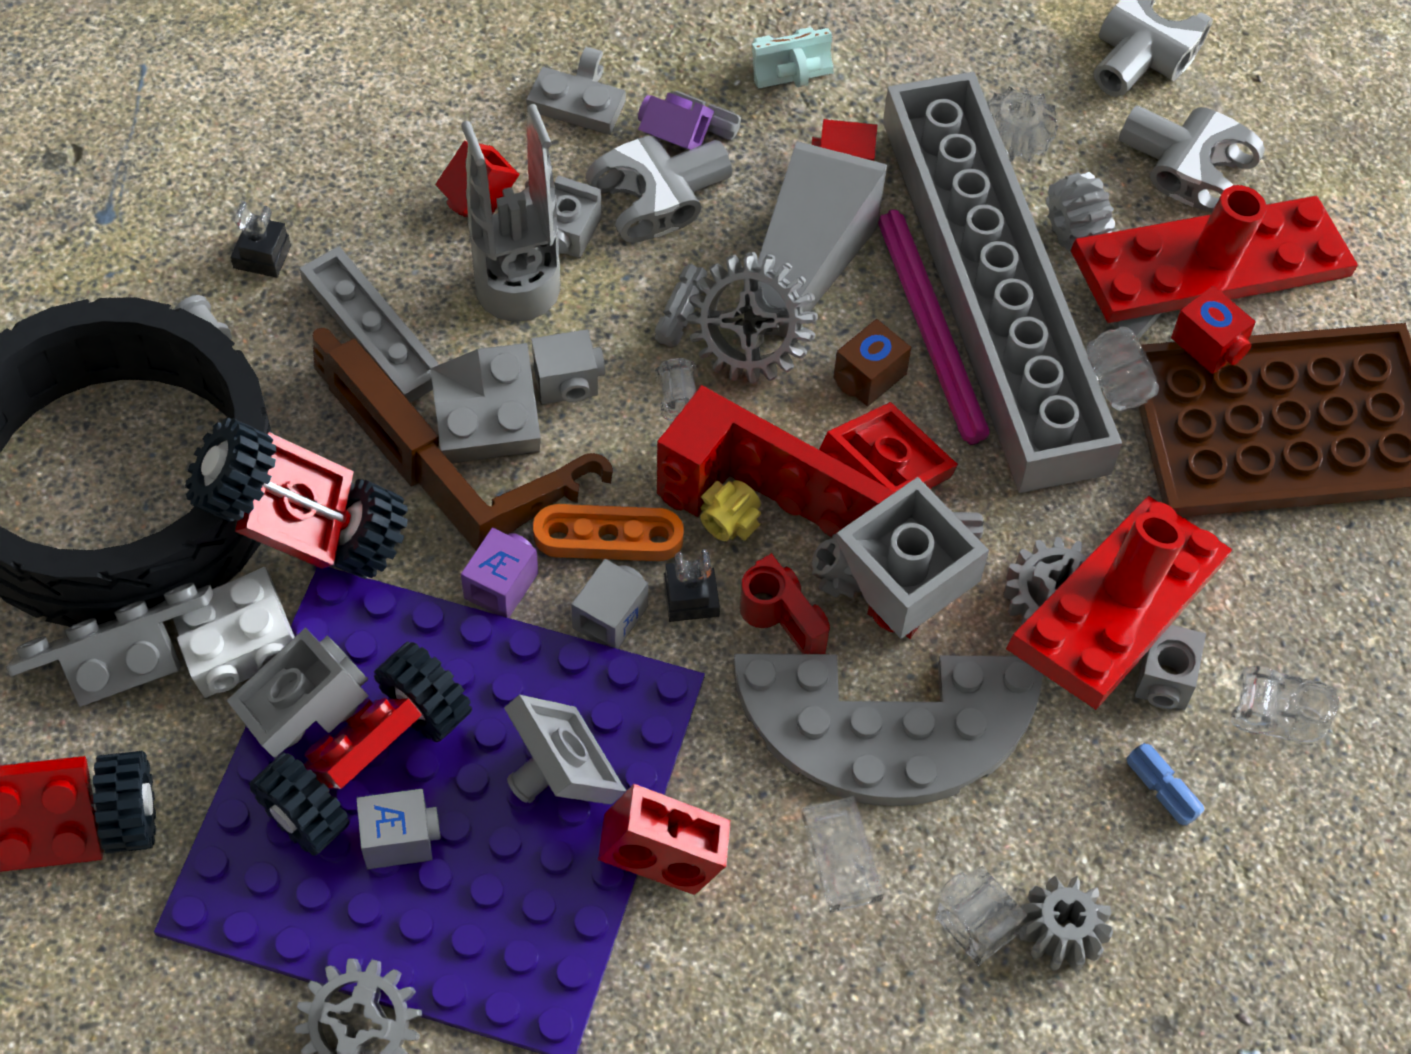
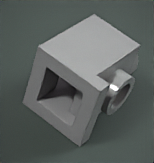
[555,175,602,259]

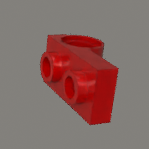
[740,553,830,654]

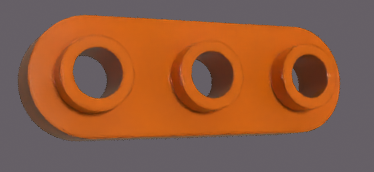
[533,504,684,561]

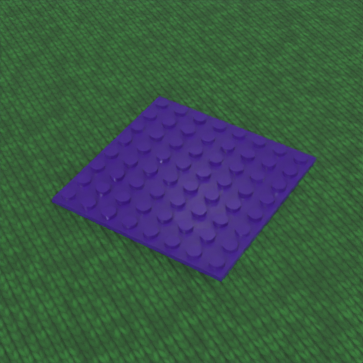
[154,567,705,1054]

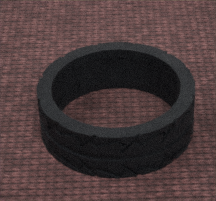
[0,297,272,627]

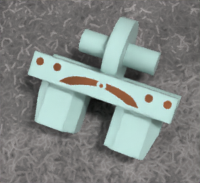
[752,27,833,89]

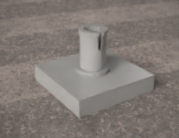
[504,694,626,804]

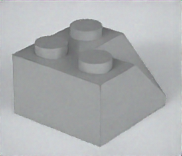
[430,343,541,463]
[836,477,989,639]

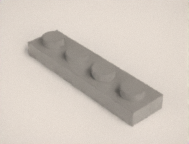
[299,246,439,403]

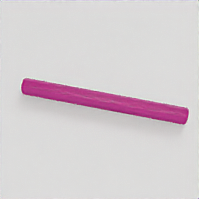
[878,209,990,445]

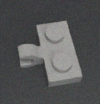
[526,47,626,135]

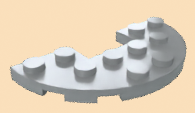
[733,654,1043,806]

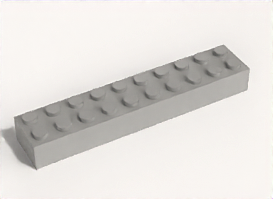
[883,72,1122,493]

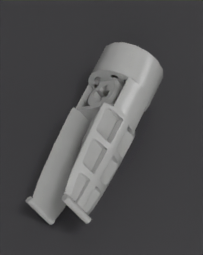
[461,104,561,322]

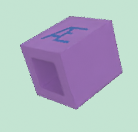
[461,527,538,618]

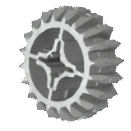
[687,252,818,383]

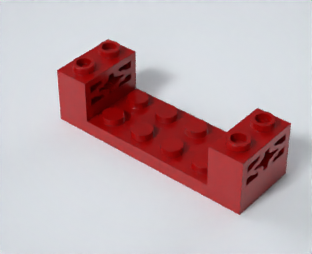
[657,385,919,639]

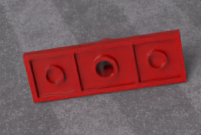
[1070,185,1358,323]
[1006,495,1233,710]

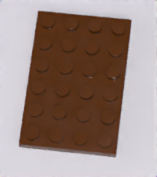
[1126,323,1411,517]

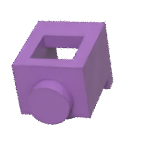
[638,92,714,150]

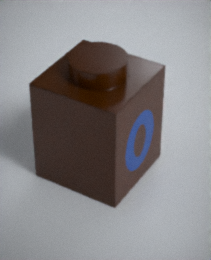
[833,319,912,407]

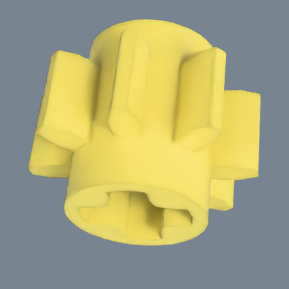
[700,480,761,541]

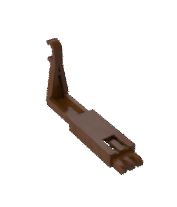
[312,328,613,551]

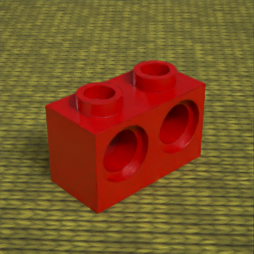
[598,784,731,895]

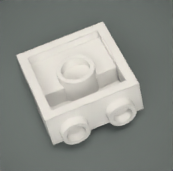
[173,567,294,698]

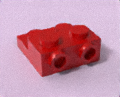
[819,402,958,492]

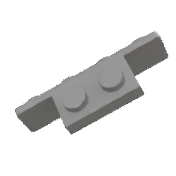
[6,583,214,707]

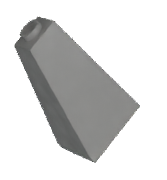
[744,141,887,338]

